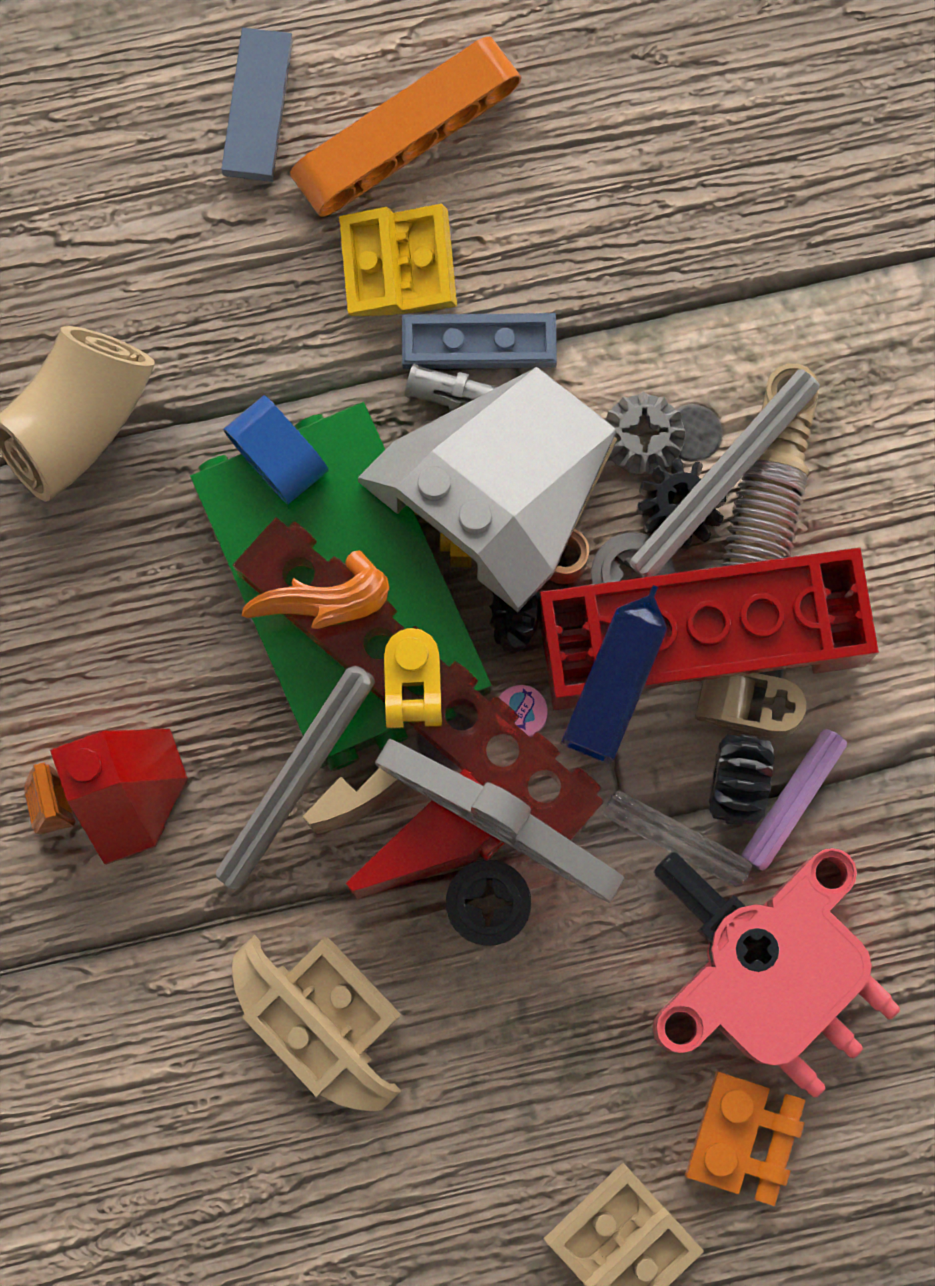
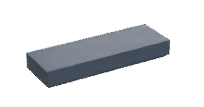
[221,27,293,182]
[402,313,557,369]

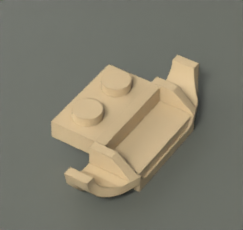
[232,935,401,1111]

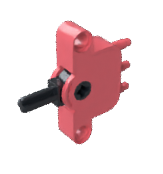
[653,848,900,1098]

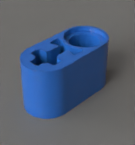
[223,395,329,505]

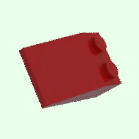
[345,769,506,899]

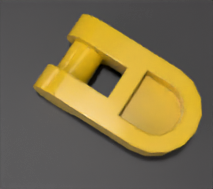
[384,628,442,728]

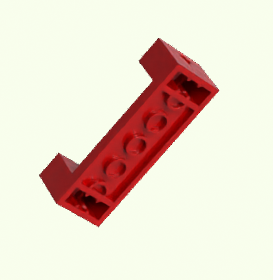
[539,547,879,711]

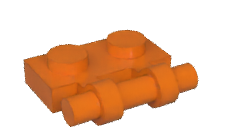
[685,1071,806,1206]

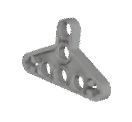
[375,739,625,903]

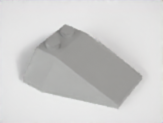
[358,367,616,612]

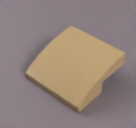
[302,768,407,834]
[543,1163,704,1286]

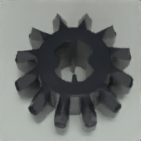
[637,458,726,549]
[709,734,775,826]

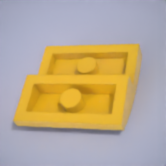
[339,203,457,316]

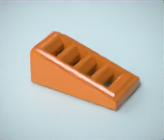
[24,762,76,834]

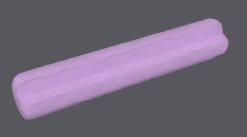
[742,729,847,871]

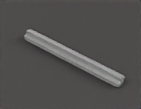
[630,369,820,577]
[216,665,375,890]

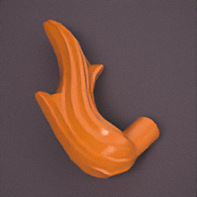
[241,550,389,629]

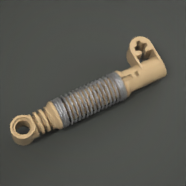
[695,363,819,738]

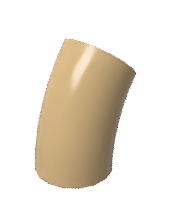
[0,326,155,502]

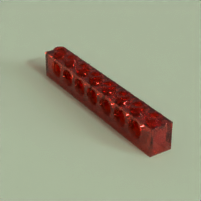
[233,517,604,841]

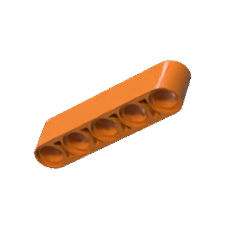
[290,36,522,217]

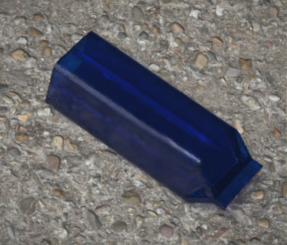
[560,585,667,765]

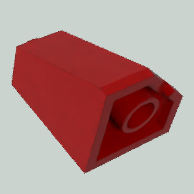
[50,729,188,865]

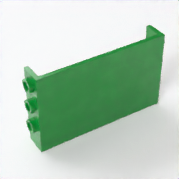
[190,401,492,772]

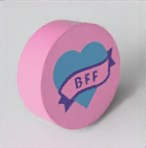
[495,685,547,739]

